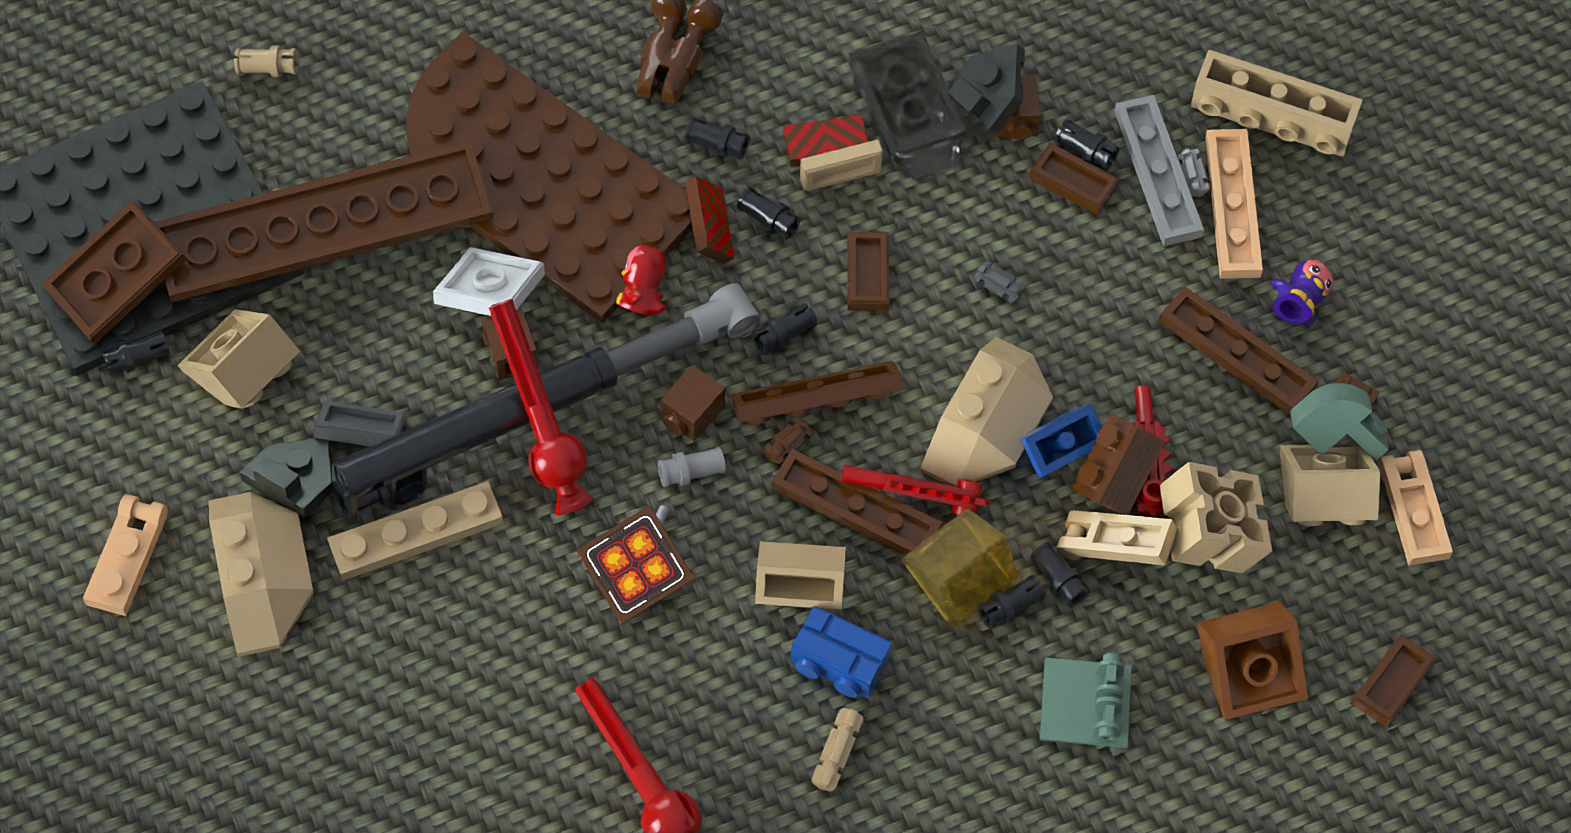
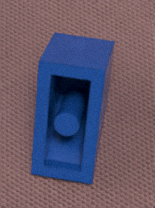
[1021,404,1102,478]

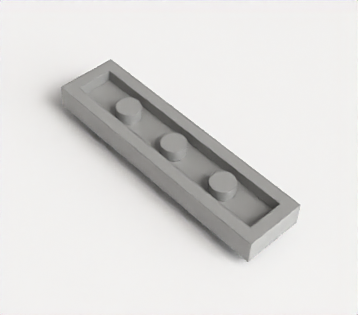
[1114,95,1204,246]

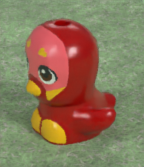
[616,245,666,316]

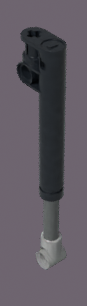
[332,283,761,522]

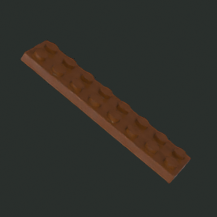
[154,140,493,302]

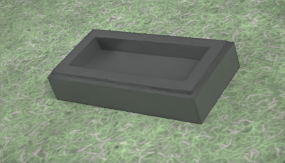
[314,401,407,446]

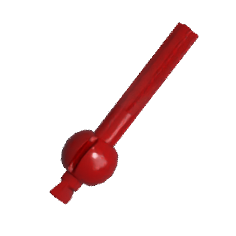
[489,299,594,516]
[575,678,703,833]

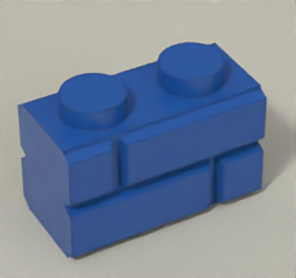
[791,606,893,699]

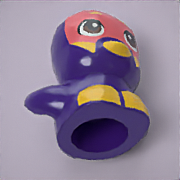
[1271,260,1333,326]

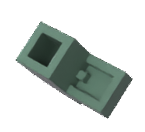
[1290,383,1389,461]

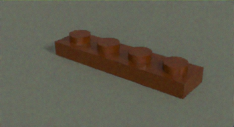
[1158,287,1319,416]
[730,361,903,424]
[772,449,942,563]

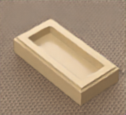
[800,139,882,191]

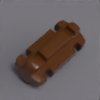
[764,417,812,465]

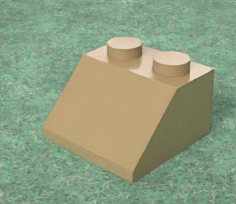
[177,309,300,409]
[1280,444,1380,526]

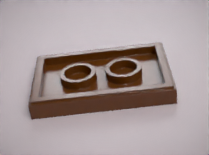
[41,199,187,344]

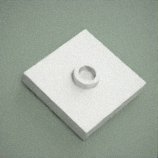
[433,247,545,316]

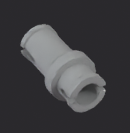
[657,446,726,487]

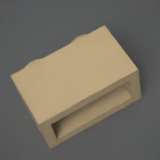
[755,541,846,610]

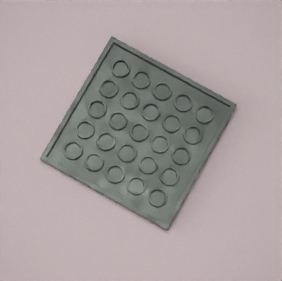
[0,80,304,376]

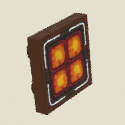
[576,505,695,624]

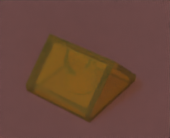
[901,508,1019,628]

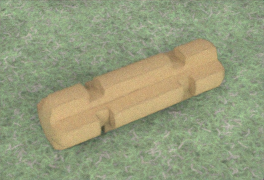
[812,708,863,791]

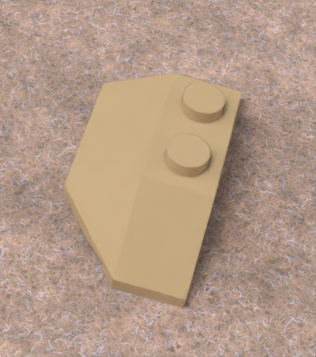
[920,337,1053,486]
[209,492,314,657]

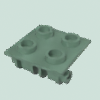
[1040,653,1132,748]

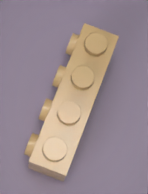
[1190,50,1362,157]

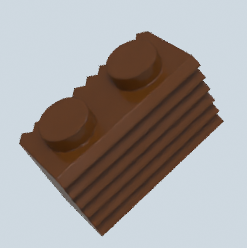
[1072,414,1166,515]

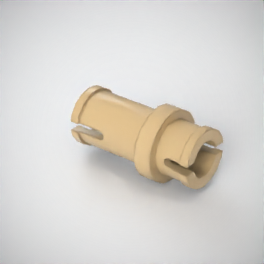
[234,45,299,77]

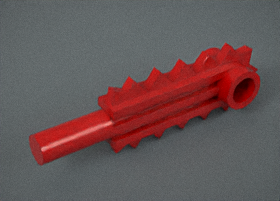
[1134,385,1173,518]
[841,465,991,517]

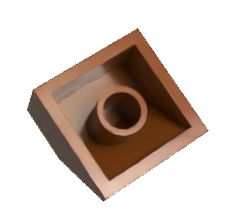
[1197,602,1308,720]

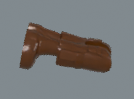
[636,0,723,105]

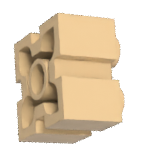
[1160,462,1272,573]

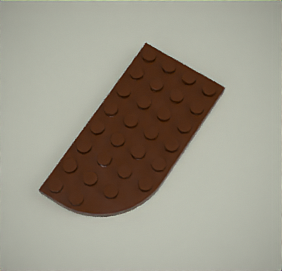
[406,31,693,324]

